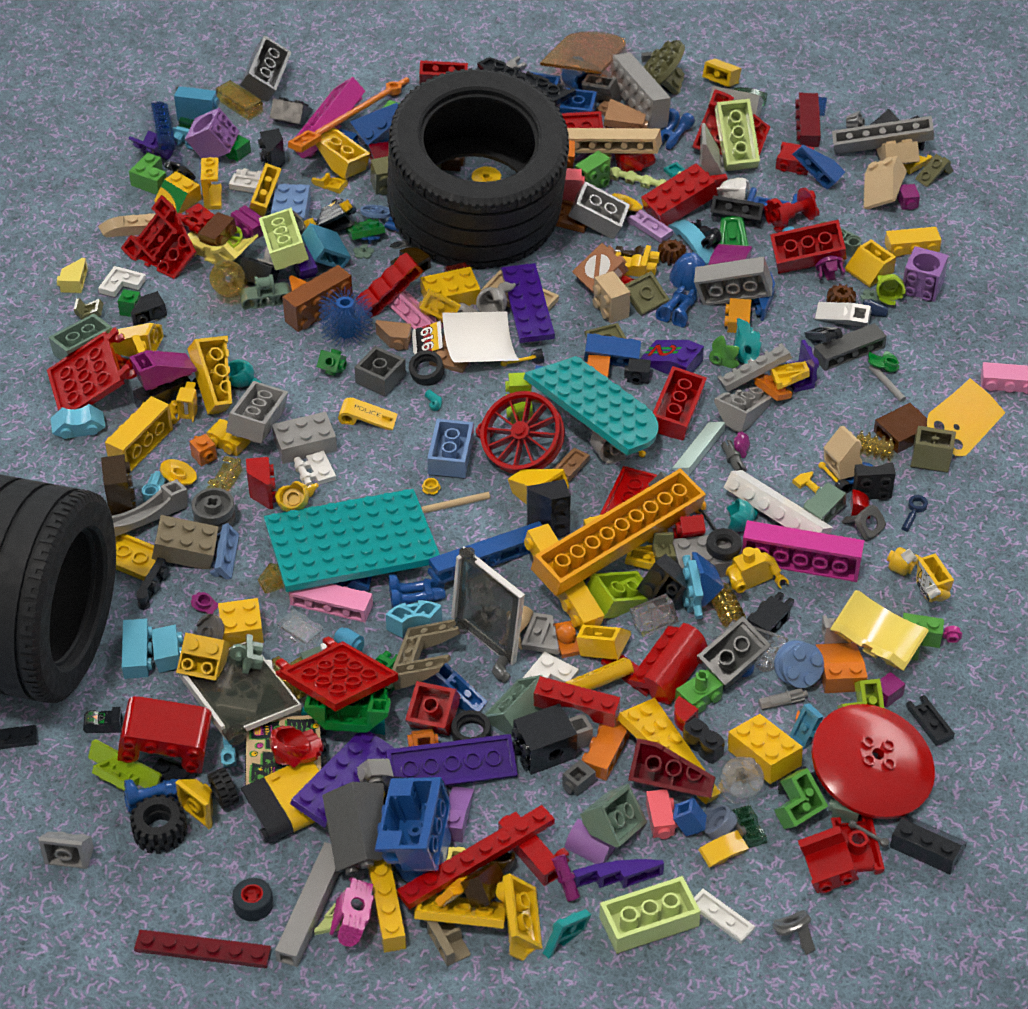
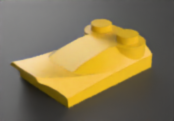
[496,874,542,961]

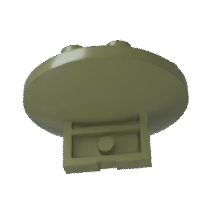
[643,40,685,95]

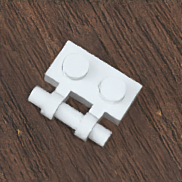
[229,168,262,193]
[294,451,336,486]

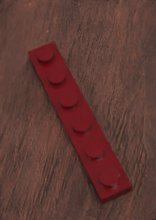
[134,929,272,969]

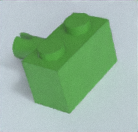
[675,669,723,713]

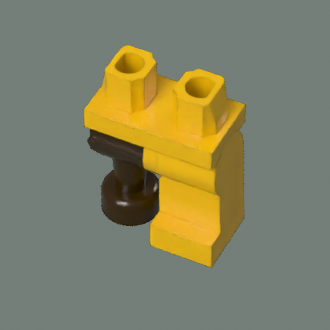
[615,245,660,277]

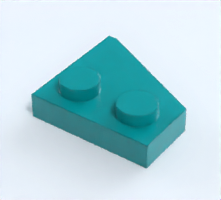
[543,909,592,959]

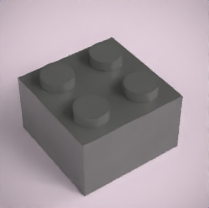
[354,346,406,396]

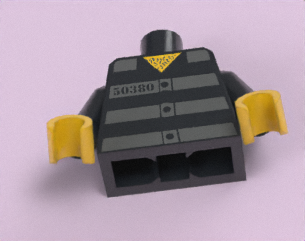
[303,199,356,232]

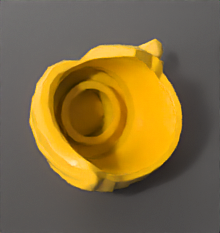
[275,481,319,512]

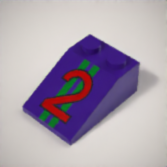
[640,340,704,375]

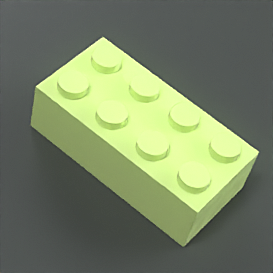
[715,99,760,171]
[259,208,309,270]
[599,876,701,954]

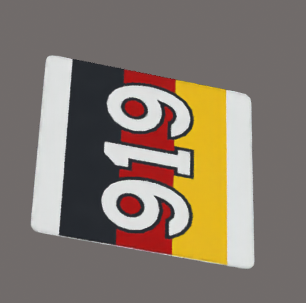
[412,321,443,354]

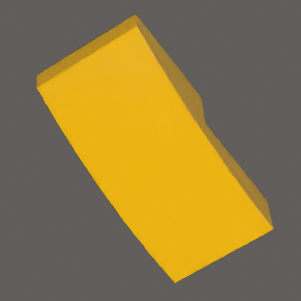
[698,830,749,868]

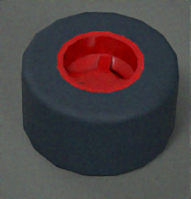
[232,878,273,921]

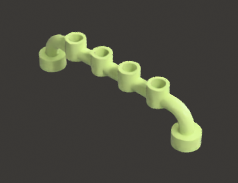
[603,153,682,189]

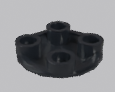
[164,161,196,181]

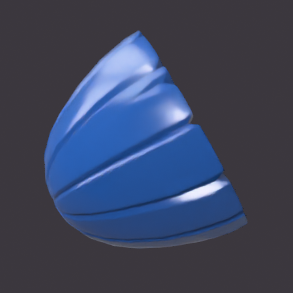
[669,252,706,291]

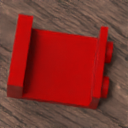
[798,826,859,893]

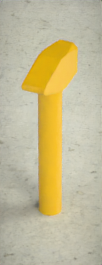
[792,471,820,493]

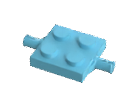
[682,555,704,619]

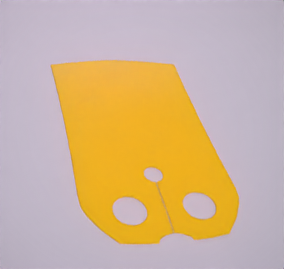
[927,378,1005,456]

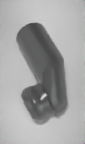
[492,656,510,683]

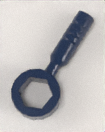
[901,495,928,532]

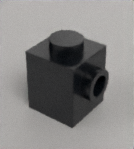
[624,358,651,384]

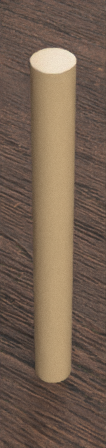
[421,492,490,513]

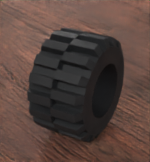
[130,794,187,854]

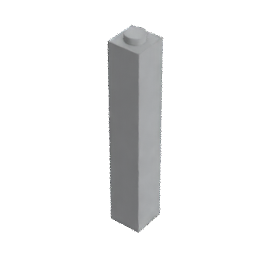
[275,842,340,967]

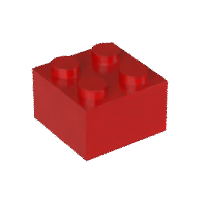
[405,681,461,736]

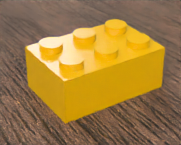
[420,267,481,306]
[728,714,803,784]

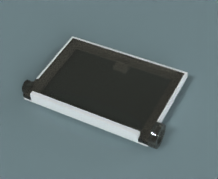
[451,547,525,665]
[176,642,302,745]

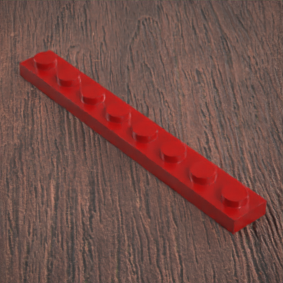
[397,805,555,910]

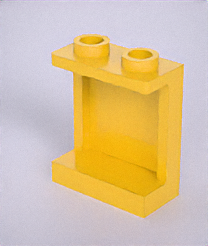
[201,157,222,210]

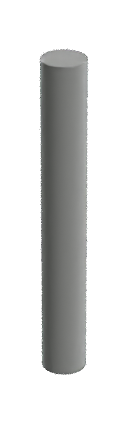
[869,365,906,402]

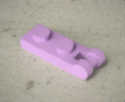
[627,210,673,243]

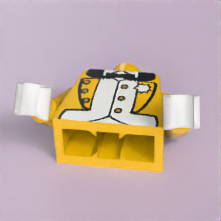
[901,549,954,602]

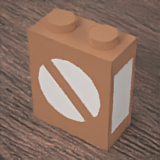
[572,243,629,294]

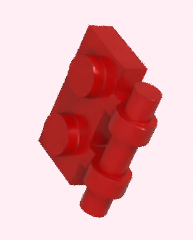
[178,203,214,234]

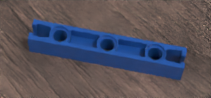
[428,521,542,585]

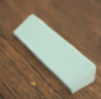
[672,422,725,476]

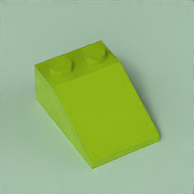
[586,571,651,619]

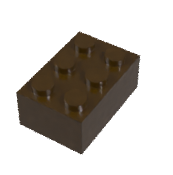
[101,454,136,516]

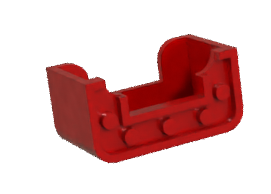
[117,696,212,774]

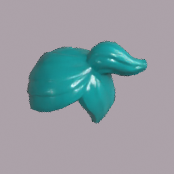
[228,359,263,388]
[726,498,758,532]

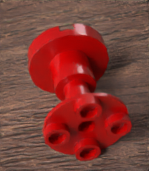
[764,187,820,233]

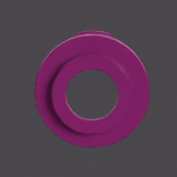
[815,256,846,280]

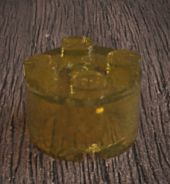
[209,260,247,298]

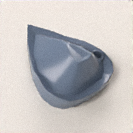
[704,804,737,840]

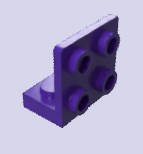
[129,130,177,160]
[785,340,819,392]

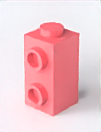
[646,789,678,839]

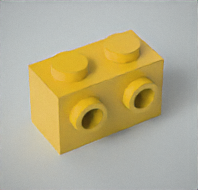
[702,59,742,87]

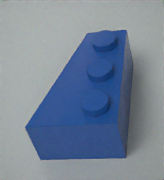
[350,102,399,147]

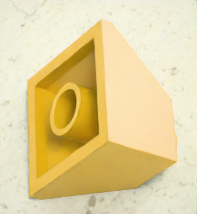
[175,779,213,829]

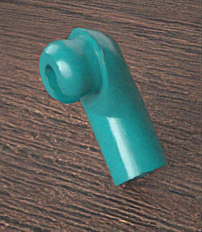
[424,389,442,411]

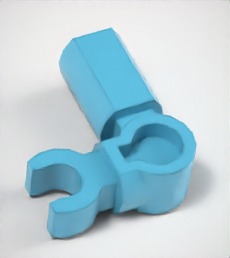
[221,737,237,767]

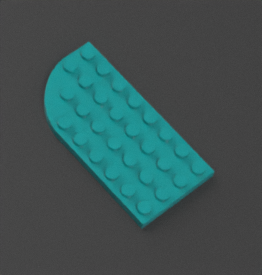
[523,356,658,456]

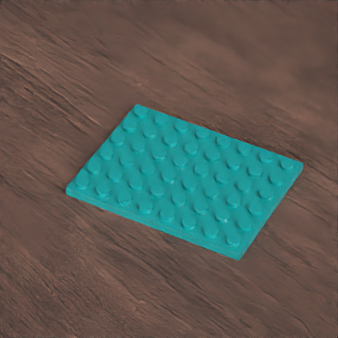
[264,488,440,592]

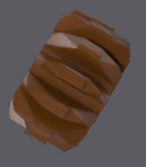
[658,239,687,266]
[826,284,857,303]

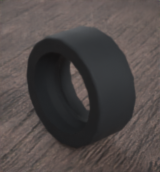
[409,350,444,386]
[451,710,491,741]

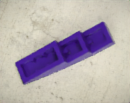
[573,859,664,888]

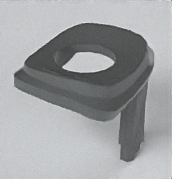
[841,505,886,540]
[772,910,816,955]

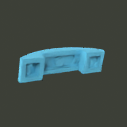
[668,220,714,265]

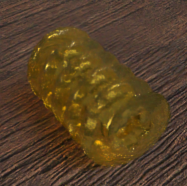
[856,430,894,461]
[711,583,746,628]

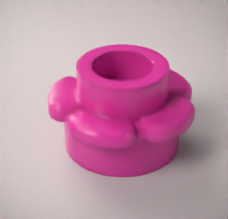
[942,626,963,643]

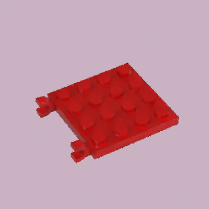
[47,327,137,411]
[275,636,398,711]

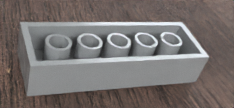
[610,53,671,129]

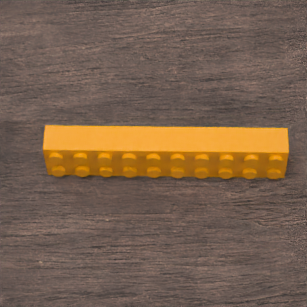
[531,468,706,597]

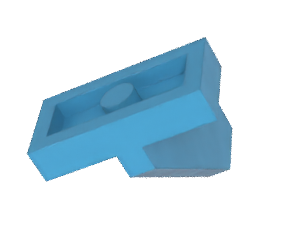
[789,703,824,749]

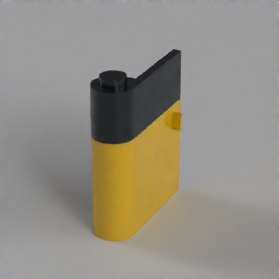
[241,761,319,844]

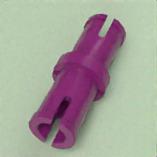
[552,854,580,901]

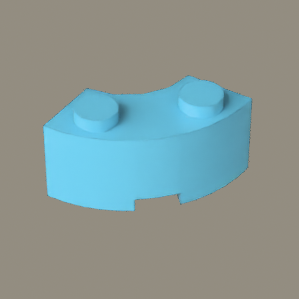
[50,404,105,439]
[385,600,442,638]

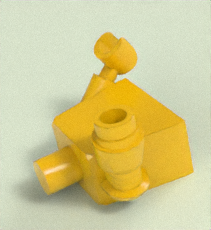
[725,547,789,593]

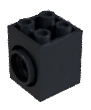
[511,703,578,775]

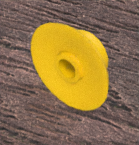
[471,166,501,182]

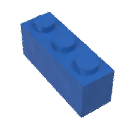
[584,333,641,367]

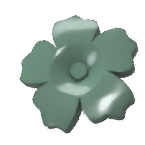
[353,244,374,259]
[860,289,880,302]

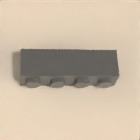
[813,323,887,371]

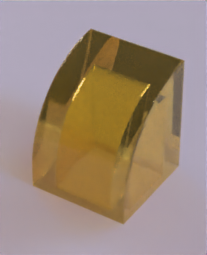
[257,563,284,593]

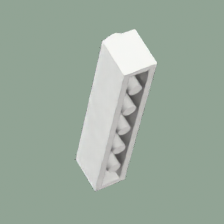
[723,470,833,534]

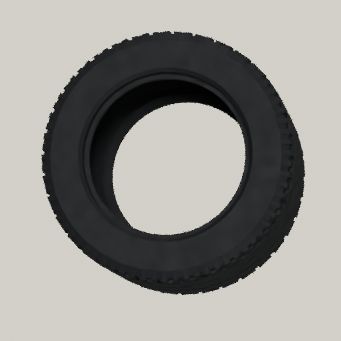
[387,68,569,269]
[0,474,116,703]

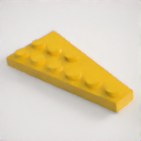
[616,697,721,804]

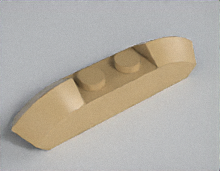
[98,214,155,237]

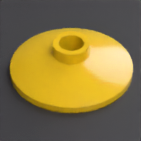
[612,193,643,213]
[160,459,197,486]

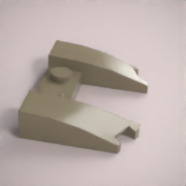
[392,619,460,690]

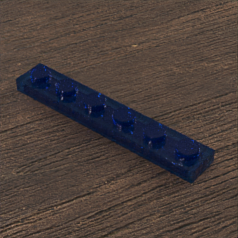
[151,101,175,150]

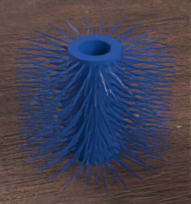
[319,287,373,350]

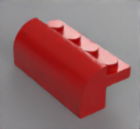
[629,623,708,704]

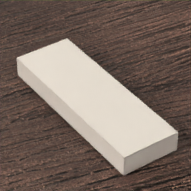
[694,889,755,944]

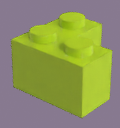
[505,372,533,424]
[837,678,884,709]

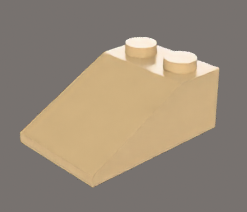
[864,156,907,209]

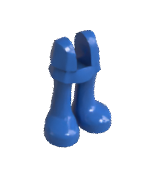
[660,108,695,150]
[655,286,697,328]
[389,574,446,608]
[124,779,180,812]

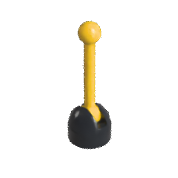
[500,348,544,367]
[818,462,852,494]

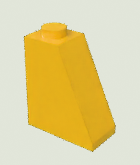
[112,323,164,357]
[508,469,569,505]

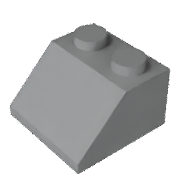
[38,831,94,869]

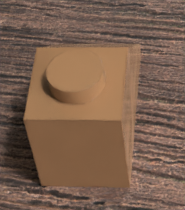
[375,320,412,350]

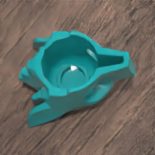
[733,318,762,364]

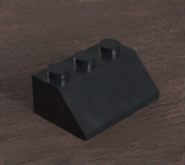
[527,479,571,537]
[890,815,967,875]

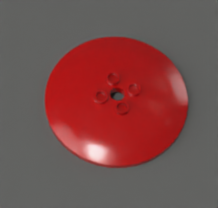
[811,704,935,819]

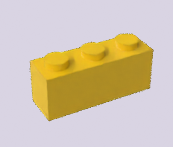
[249,163,281,217]
[884,227,942,256]

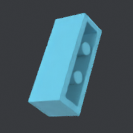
[122,618,153,679]

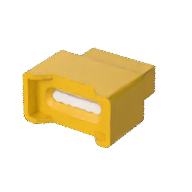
[175,382,198,422]

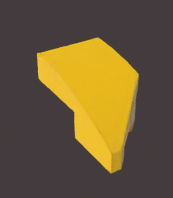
[311,173,348,194]

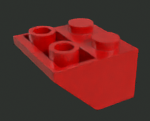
[246,457,276,509]

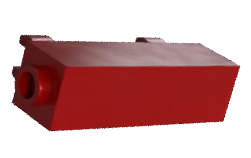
[498,812,569,886]

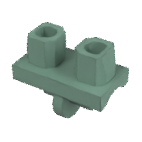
[230,634,263,674]

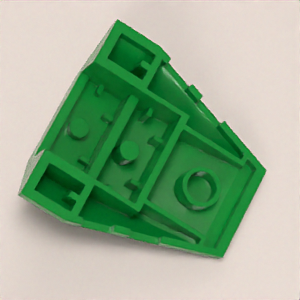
[304,687,391,733]

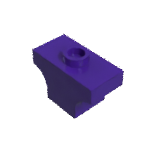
[294,246,318,280]

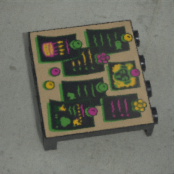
[245,715,327,785]

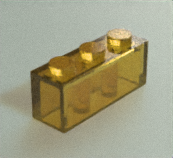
[216,80,263,121]

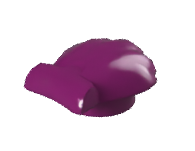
[734,432,750,458]
[190,592,218,614]

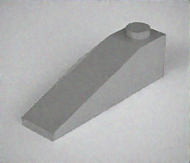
[714,386,775,432]

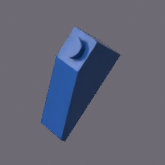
[792,145,845,190]
[422,663,488,711]

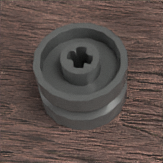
[192,488,236,534]

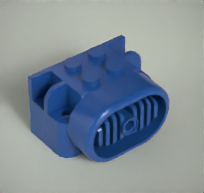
[375,777,451,882]

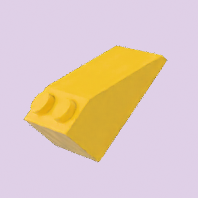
[315,128,371,179]

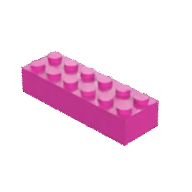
[296,77,365,158]
[741,520,864,582]

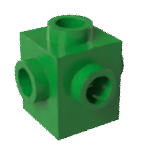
[316,348,347,376]

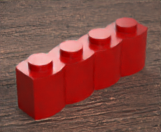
[355,253,423,318]

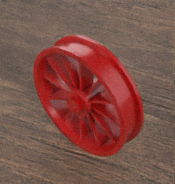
[480,391,565,474]

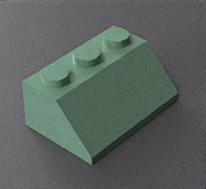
[48,314,113,360]
[485,675,543,735]
[580,784,647,848]

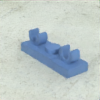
[210,523,239,579]

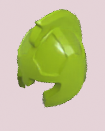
[876,274,906,305]

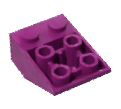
[130,350,197,391]

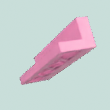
[388,290,443,329]

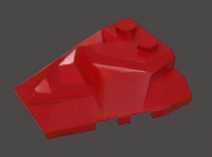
[692,89,770,155]
[121,195,197,279]

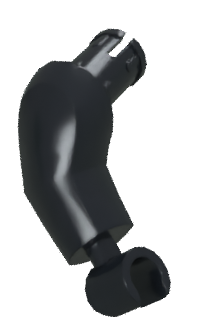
[691,219,722,249]

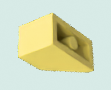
[57,258,88,293]

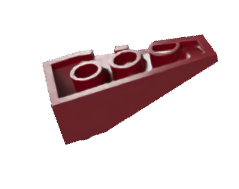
[628,738,716,798]

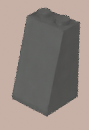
[322,782,384,875]

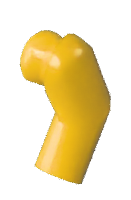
[169,400,178,425]

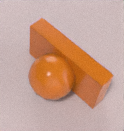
[555,620,580,658]

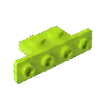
[88,739,162,790]

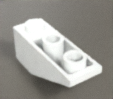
[815,302,871,328]

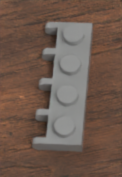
[717,343,792,392]

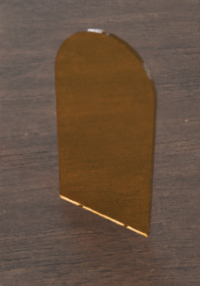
[540,31,626,74]

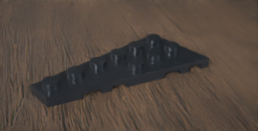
[477,57,576,105]

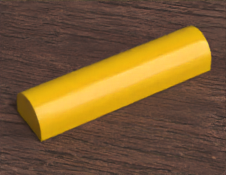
[565,657,634,690]

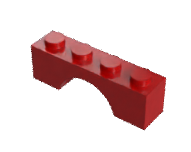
[534,676,620,727]

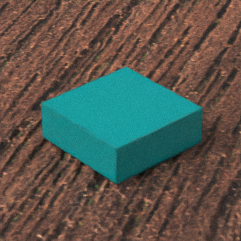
[663,162,685,178]

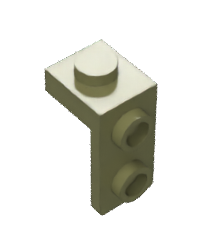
[915,153,954,187]

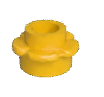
[422,478,441,495]

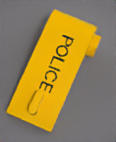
[338,397,397,430]

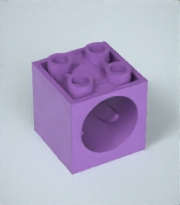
[185,108,240,158]
[903,246,949,302]

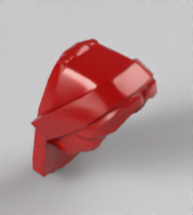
[614,153,656,172]
[270,725,324,768]

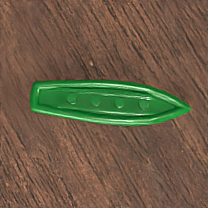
[718,216,749,246]

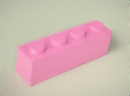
[981,362,1028,394]
[289,584,373,623]

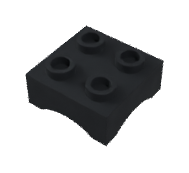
[851,462,896,500]

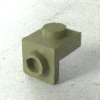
[74,298,104,320]
[652,532,676,562]

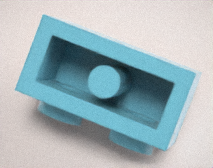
[152,624,184,673]

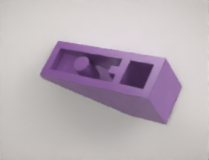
[448,786,474,843]

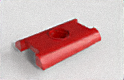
[831,815,885,875]

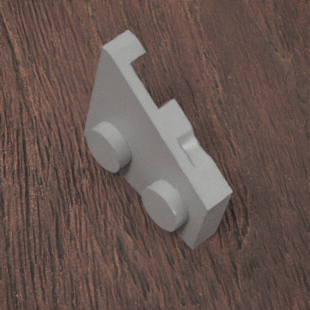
[521,613,560,655]

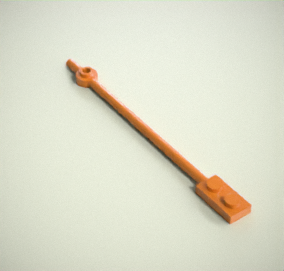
[288,77,410,153]

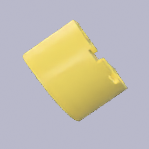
[188,232,259,264]
[830,590,929,671]

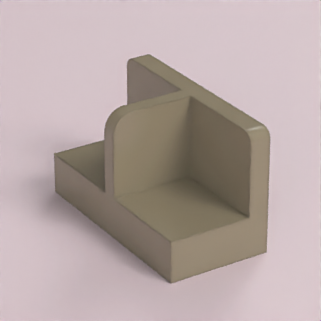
[427,921,471,966]

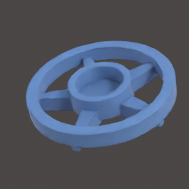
[360,205,390,219]

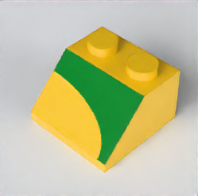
[154,171,202,213]

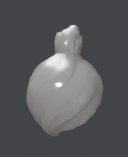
[476,282,516,312]

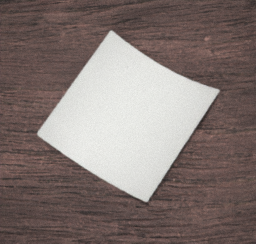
[442,312,519,362]

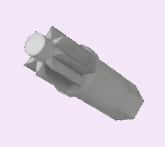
[758,688,808,710]

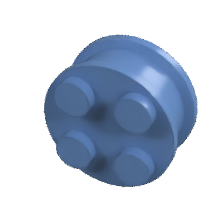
[774,640,824,688]

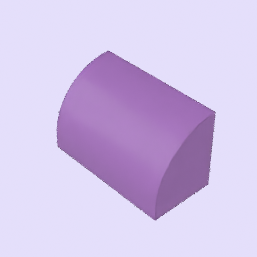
[565,819,615,864]

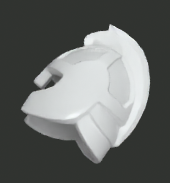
[717,178,750,201]

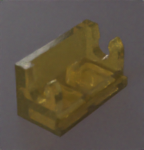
[206,456,242,491]

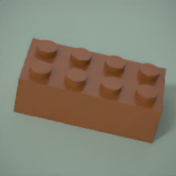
[282,265,353,332]

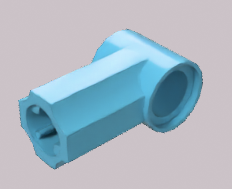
[142,471,168,502]

